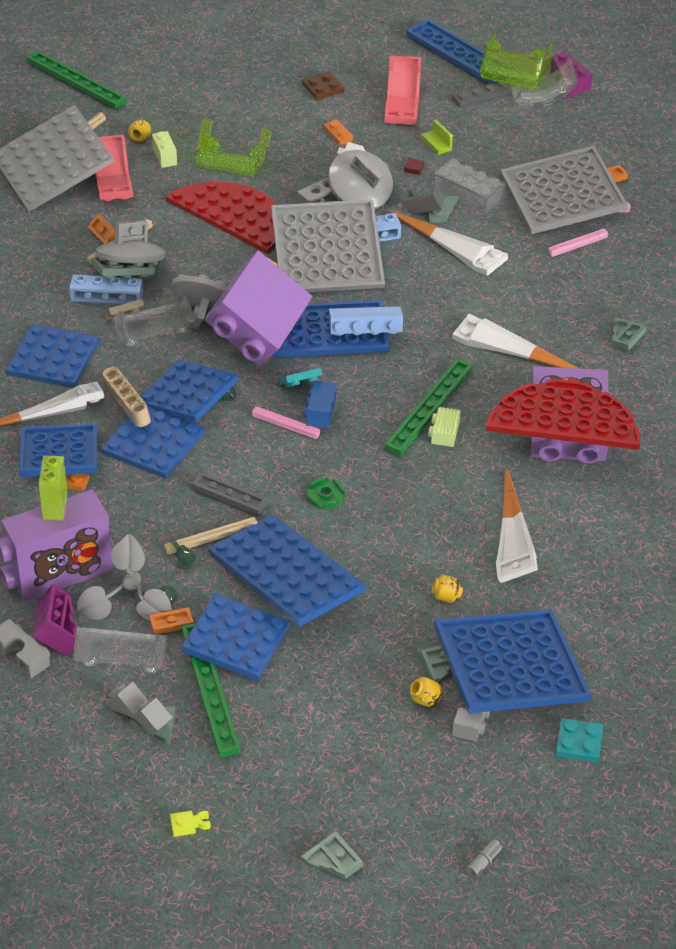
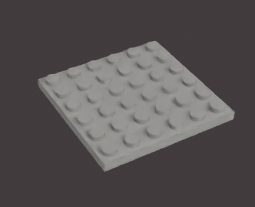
[0,105,115,212]
[501,146,628,234]
[271,199,385,293]

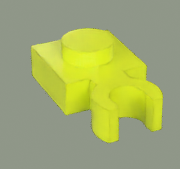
[170,811,211,837]

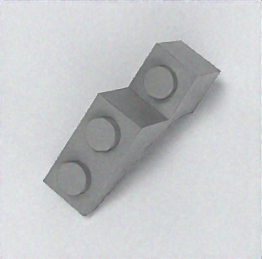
[105,682,172,735]

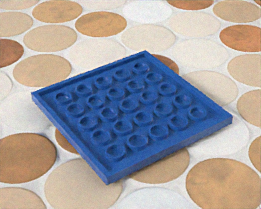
[434,610,591,713]

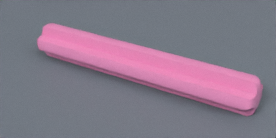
[548,229,608,257]
[252,406,320,439]

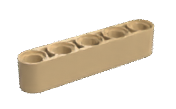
[103,367,151,427]

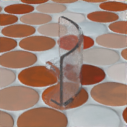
[509,59,578,108]

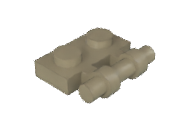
[104,299,145,321]

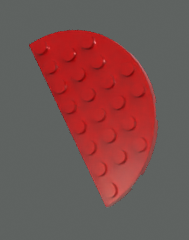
[165,181,277,254]
[486,379,640,450]

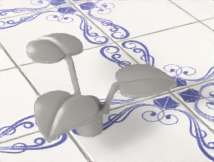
[77,534,172,621]

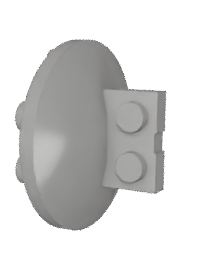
[328,150,393,209]
[96,220,166,266]
[170,274,227,329]

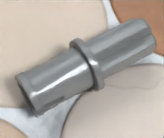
[466,839,502,878]

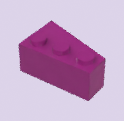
[551,51,593,99]
[32,584,81,656]

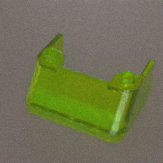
[480,31,553,88]
[195,117,271,176]

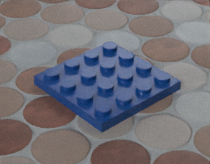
[6,324,100,388]
[140,359,238,422]
[101,405,205,479]
[19,423,97,478]
[181,593,290,681]

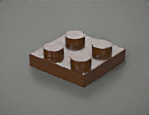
[302,72,344,100]

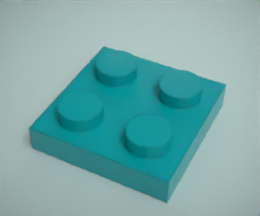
[278,368,322,387]
[556,718,604,763]

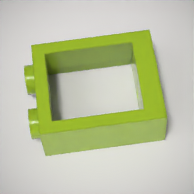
[39,456,67,520]

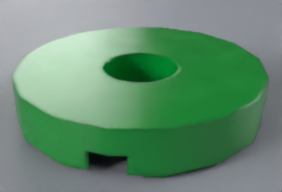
[307,478,345,509]

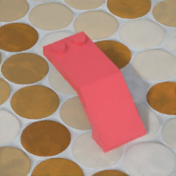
[385,56,421,125]
[96,135,133,201]

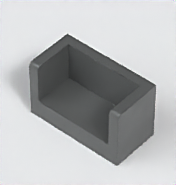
[403,184,445,214]

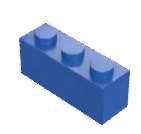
[303,381,337,428]

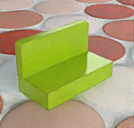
[421,119,453,155]

